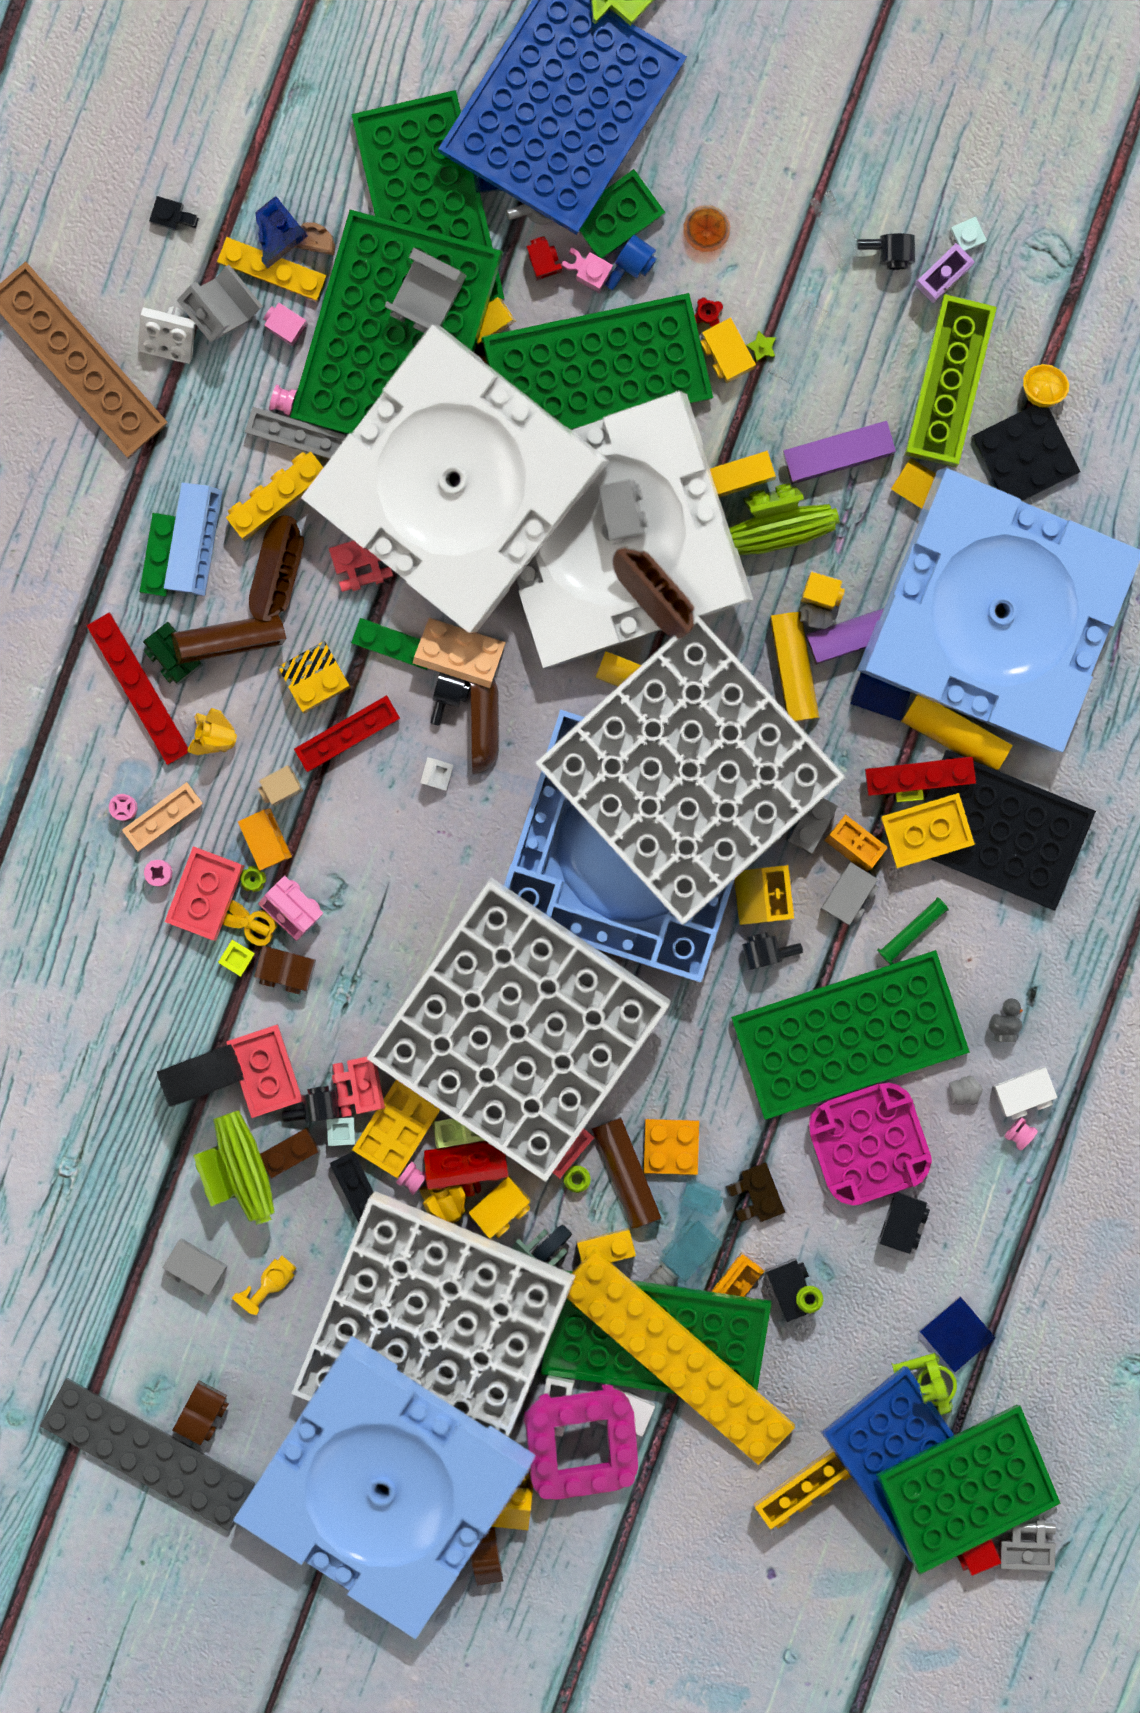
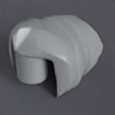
[800,603,833,629]
[949,1076,983,1105]

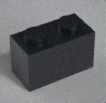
[878,1192,930,1254]
[766,1258,815,1322]

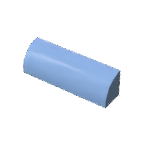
[164,483,223,596]

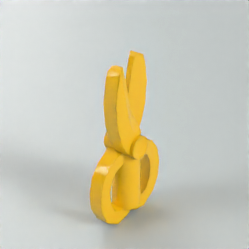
[223,900,277,946]

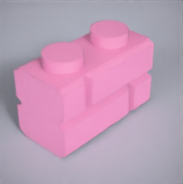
[258,876,323,941]

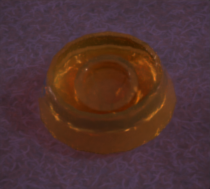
[684,205,730,252]

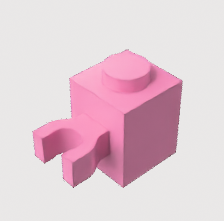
[562,247,613,294]

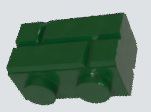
[143,622,203,685]

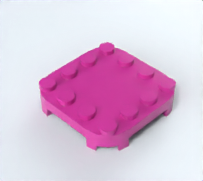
[808,1082,932,1206]

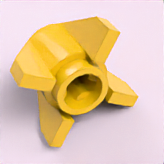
[187,708,237,755]
[419,1185,465,1223]

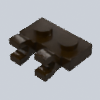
[725,1162,786,1222]

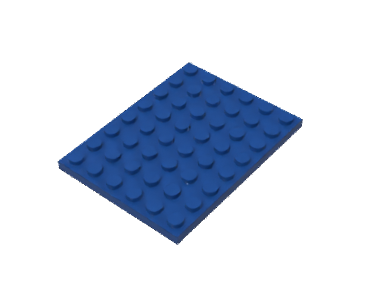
[438,0,687,235]

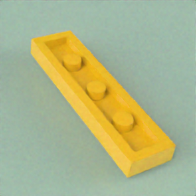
[217,237,327,302]

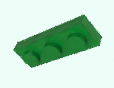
[139,513,176,597]
[351,618,428,671]

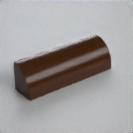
[171,614,287,664]
[591,1117,661,1229]

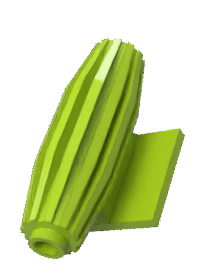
[729,483,840,555]
[193,1110,275,1225]

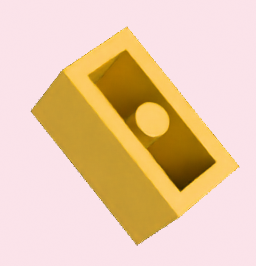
[700,317,756,383]
[800,571,845,611]
[577,1228,636,1263]

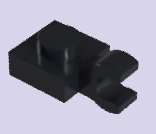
[149,196,199,231]

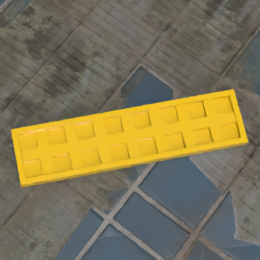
[352,1079,441,1179]

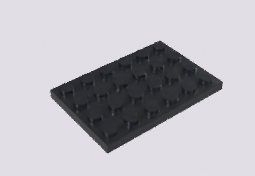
[923,750,1096,911]

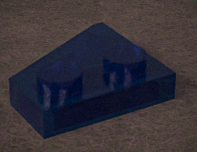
[255,196,308,268]

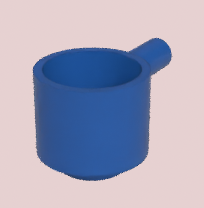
[605,235,657,290]

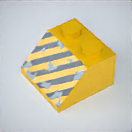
[278,640,351,714]

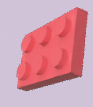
[165,846,245,941]
[226,1024,302,1118]

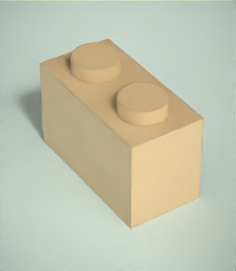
[258,765,304,806]

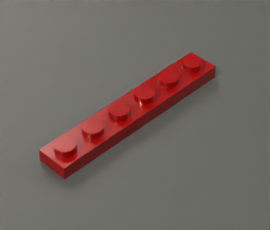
[86,612,189,765]

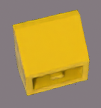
[734,865,794,925]
[469,1175,531,1239]
[491,1471,533,1531]

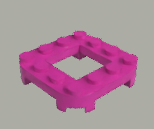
[524,1385,638,1500]

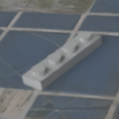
[245,407,347,460]

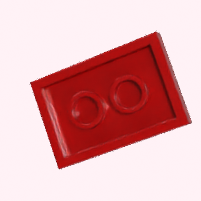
[424,1141,508,1197]

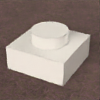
[420,757,453,791]

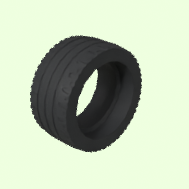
[157,1044,244,1107]

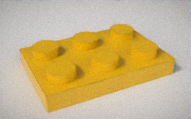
[881,793,975,868]

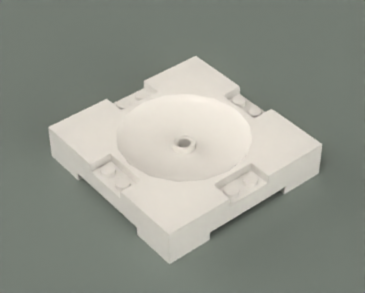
[301,325,609,633]
[517,391,754,668]

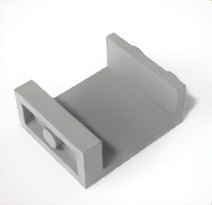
[385,248,467,333]
[177,265,263,342]

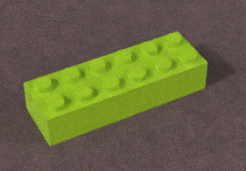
[904,294,997,468]

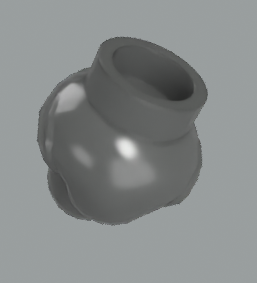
[988,998,1023,1042]

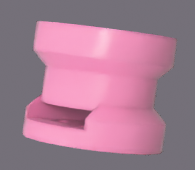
[269,384,297,416]
[109,794,138,821]
[144,860,173,887]
[1004,1117,1038,1151]
[396,1161,426,1195]

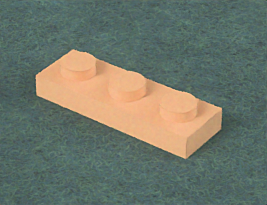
[122,782,203,852]

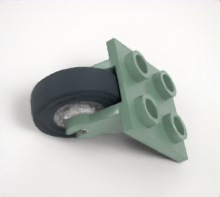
[510,1224,572,1266]

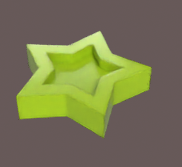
[746,330,776,362]

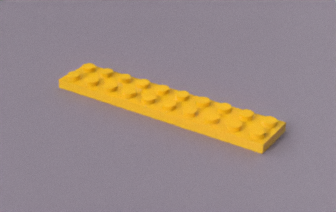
[567,1249,795,1465]

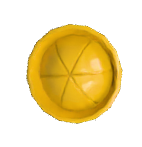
[1023,364,1069,408]

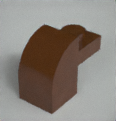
[471,1527,503,1586]

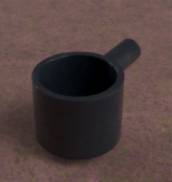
[857,233,915,270]
[430,672,471,726]
[742,932,803,970]
[282,1086,340,1122]

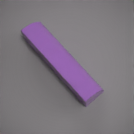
[783,421,896,485]
[805,608,884,664]

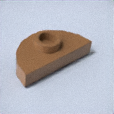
[283,222,335,255]

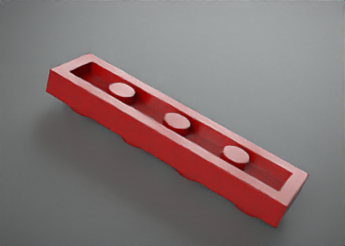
[294,695,401,773]
[865,756,976,796]

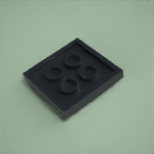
[972,405,1081,501]

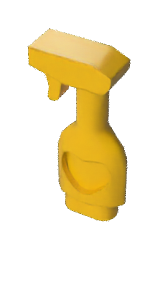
[232,1255,297,1315]

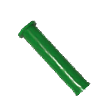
[877,897,949,965]

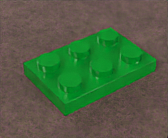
[579,169,666,259]

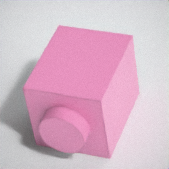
[263,303,307,346]

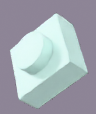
[951,216,987,252]
[327,1117,356,1146]

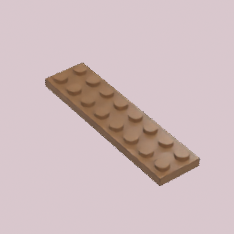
[0,261,168,458]

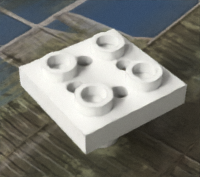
[138,307,195,364]

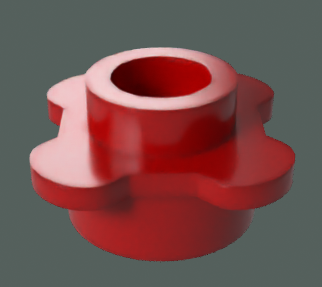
[694,297,723,327]

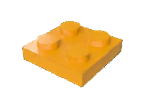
[644,1119,699,1175]

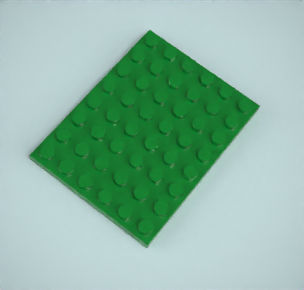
[290,209,503,434]

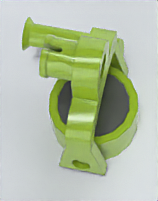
[891,1353,957,1415]

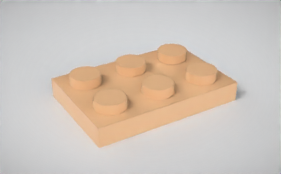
[413,618,506,688]

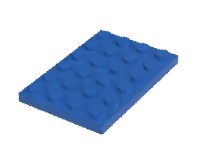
[821,1366,954,1562]

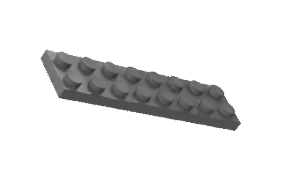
[40,1378,255,1531]

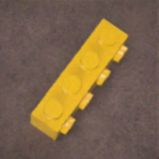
[225,451,324,542]
[754,1448,851,1530]

